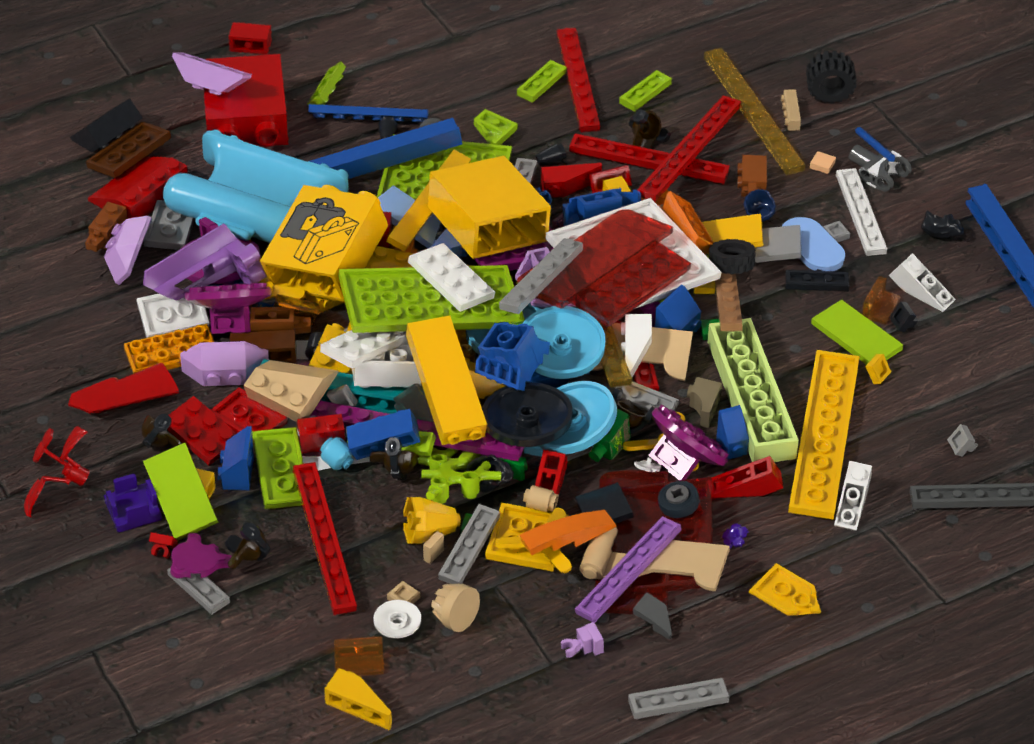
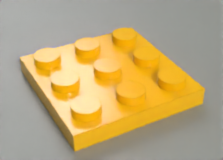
[485,503,569,572]

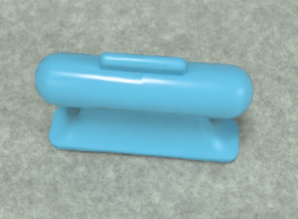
[163,129,349,244]

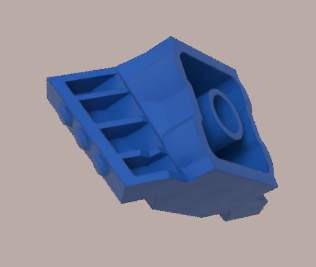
[475,322,550,391]

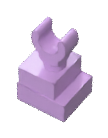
[561,622,604,658]

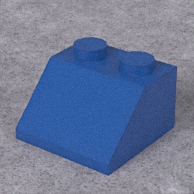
[655,284,701,332]
[218,426,254,490]

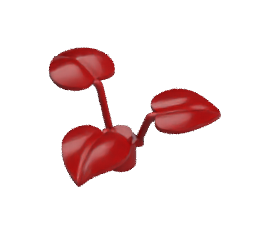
[24,426,90,518]

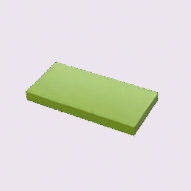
[811,300,903,365]
[252,427,303,509]
[143,443,219,540]

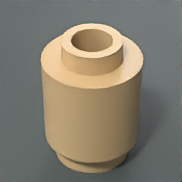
[523,485,559,513]

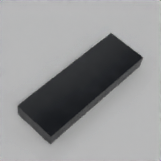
[785,270,849,292]

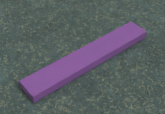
[575,516,682,623]

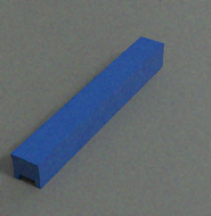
[307,118,463,179]
[965,184,1034,308]

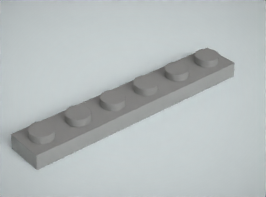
[499,238,583,314]

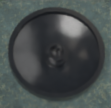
[482,382,573,447]

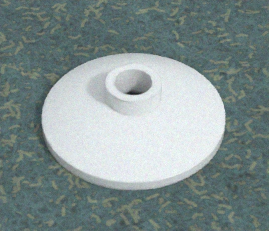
[373,600,421,638]

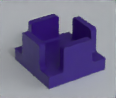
[104,474,162,533]

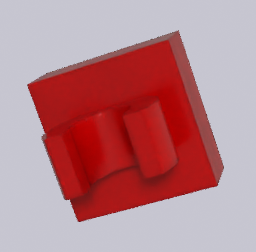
[149,532,178,559]

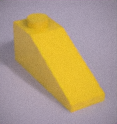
[324,668,392,730]

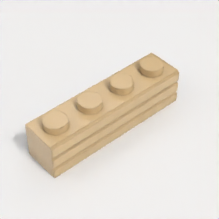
[781,90,801,131]

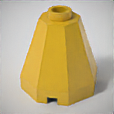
[403,497,461,544]

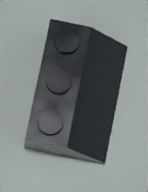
[70,98,143,152]

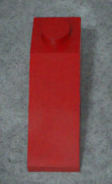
[541,163,602,198]
[535,450,568,512]
[708,456,783,498]

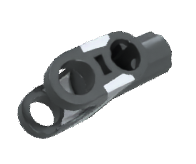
[849,144,912,192]

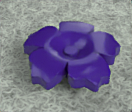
[722,523,749,549]

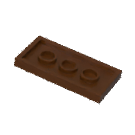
[86,121,172,178]

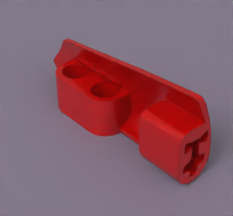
[68,363,179,414]

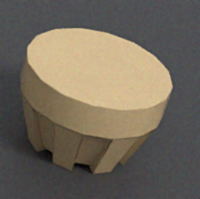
[431,584,480,632]

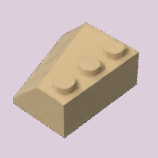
[243,360,339,422]

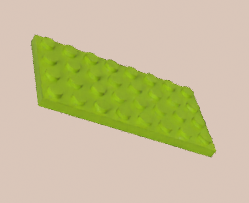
[338,265,525,333]

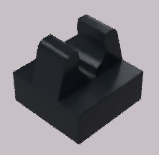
[889,301,919,332]

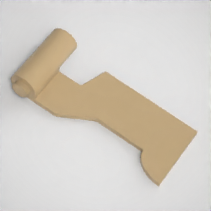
[591,323,693,381]
[579,527,730,591]

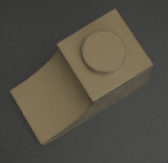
[687,377,722,428]

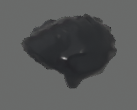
[921,210,964,239]
[466,454,514,493]

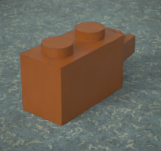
[737,155,767,197]
[85,202,127,252]
[250,307,311,334]

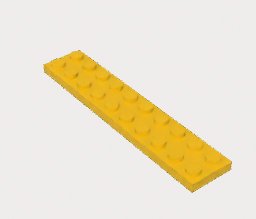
[788,350,860,520]

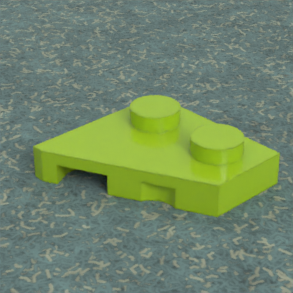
[474,109,518,145]

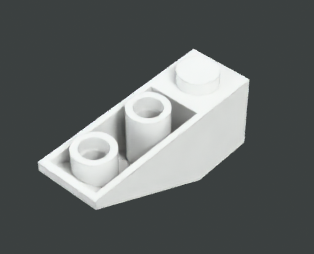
[889,253,956,312]
[621,314,652,380]
[834,461,872,531]

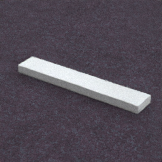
[836,168,887,256]

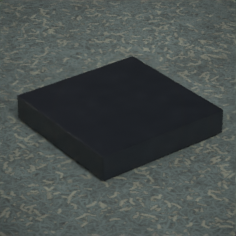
[575,482,634,524]

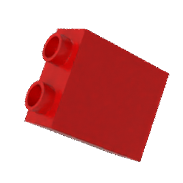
[204,54,288,147]

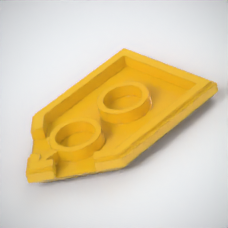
[749,563,821,616]

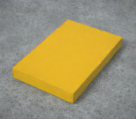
[702,214,763,254]

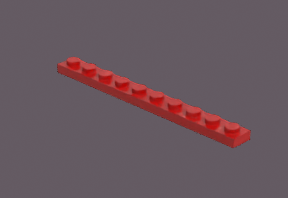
[637,95,741,202]

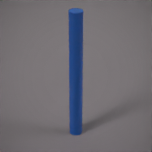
[855,127,895,162]

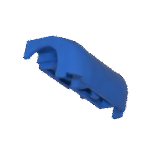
[562,188,641,226]

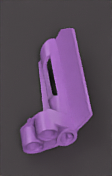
[143,223,267,301]

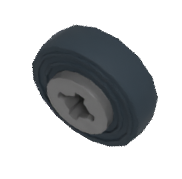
[658,481,700,518]

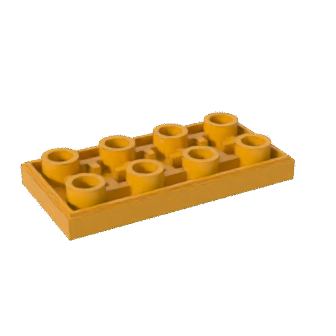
[124,324,214,374]

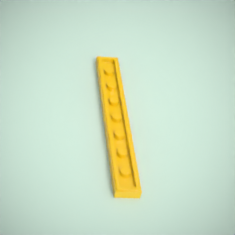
[386,150,471,252]

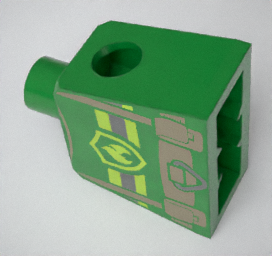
[588,409,631,462]

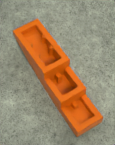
[520,510,616,556]

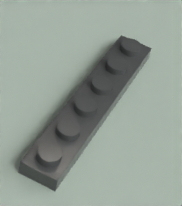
[909,483,1034,509]

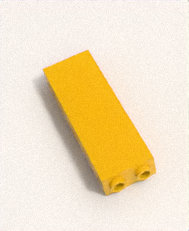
[406,315,487,445]

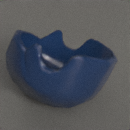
[744,189,776,222]

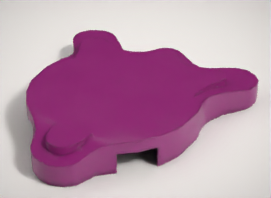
[170,533,232,578]

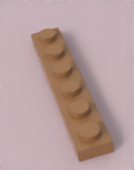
[715,273,742,331]

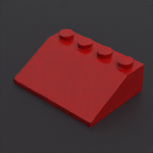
[88,156,188,219]

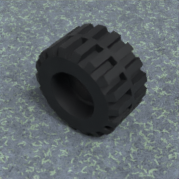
[806,51,857,104]

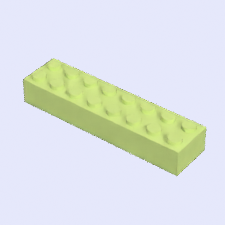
[708,318,799,462]

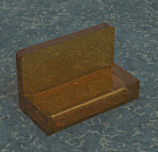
[862,276,900,325]
[273,294,321,325]
[334,636,384,676]

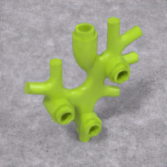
[418,447,501,504]

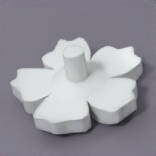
[634,457,661,472]

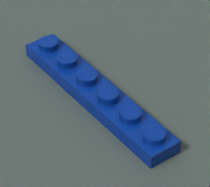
[308,104,429,123]

